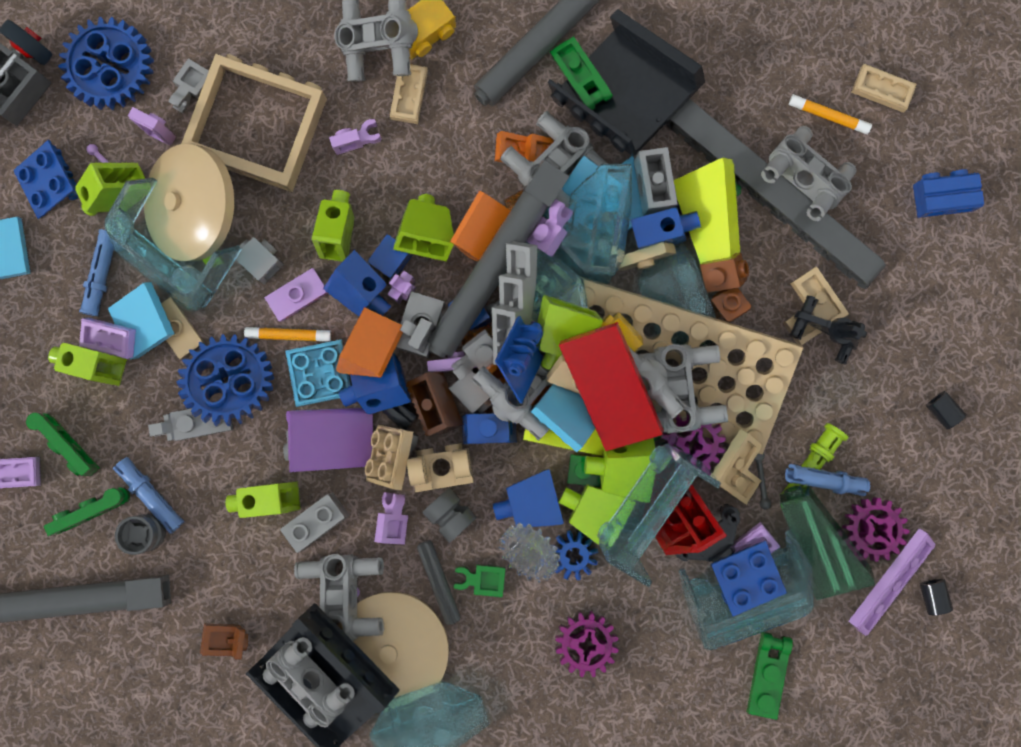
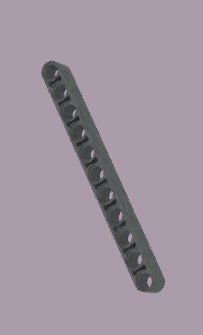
[665,99,886,289]

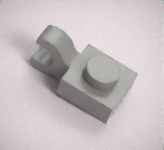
[168,58,209,114]
[451,330,493,380]

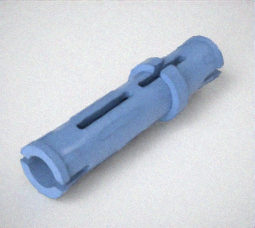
[79,229,118,317]
[113,457,185,534]
[785,464,870,496]

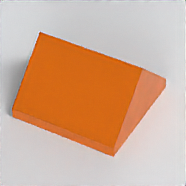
[450,190,511,262]
[336,307,403,378]

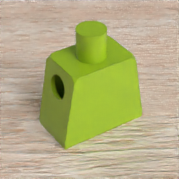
[76,163,149,216]
[311,190,355,262]
[393,194,454,261]
[536,295,603,370]
[48,342,127,386]
[584,438,657,501]
[226,481,301,518]
[558,484,634,551]

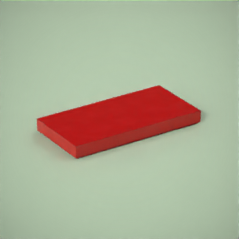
[559,322,664,451]

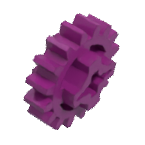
[661,413,726,475]
[842,497,910,562]
[555,611,619,677]

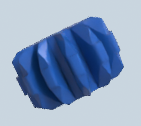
[549,530,598,580]

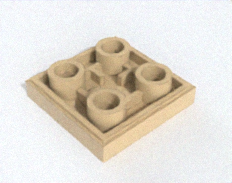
[365,425,414,490]

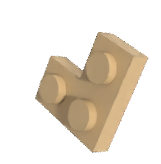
[783,266,849,345]
[709,429,763,505]

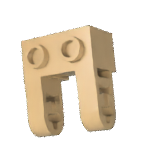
[407,443,474,492]

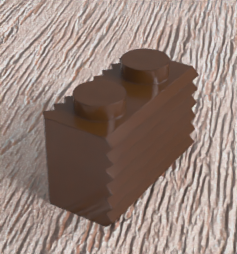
[406,371,464,436]

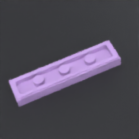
[849,529,936,636]

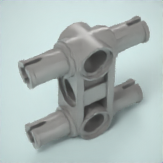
[334,0,418,82]
[500,111,611,210]
[761,126,857,221]
[637,344,728,434]
[628,346,687,419]
[471,350,552,441]
[294,554,384,641]
[262,637,355,728]

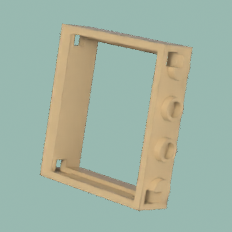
[181,54,327,192]

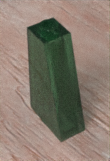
[780,486,876,600]

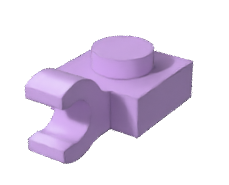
[329,119,382,155]
[526,199,573,257]
[388,271,416,304]
[374,492,408,544]

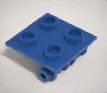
[13,140,79,219]
[495,316,543,403]
[711,540,787,617]

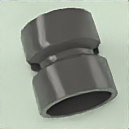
[422,487,477,543]
[115,514,166,555]

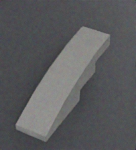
[492,241,537,365]

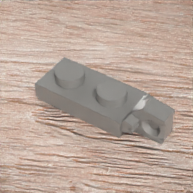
[148,408,234,441]

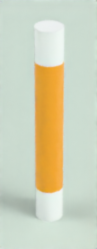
[788,94,872,135]
[244,327,332,342]

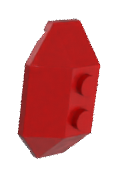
[641,459,727,555]

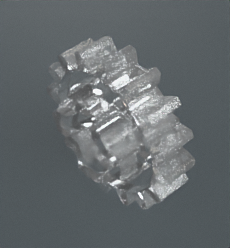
[498,523,561,583]

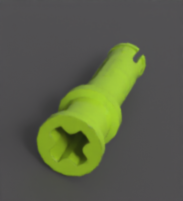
[780,423,849,506]

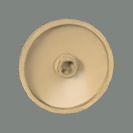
[144,144,234,261]
[338,592,449,711]

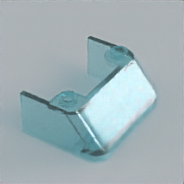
[105,178,242,312]
[597,444,722,587]
[679,529,813,650]

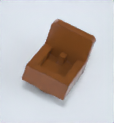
[700,253,749,293]
[709,288,751,323]
[200,623,248,660]

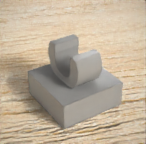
[400,318,436,353]

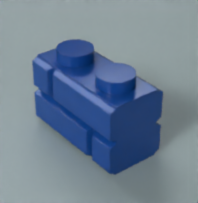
[913,169,984,218]

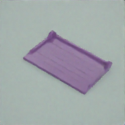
[286,408,373,472]

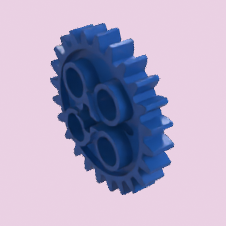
[58,17,154,110]
[176,334,274,427]

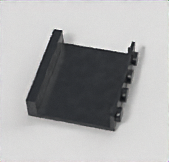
[547,9,705,157]
[246,603,400,747]

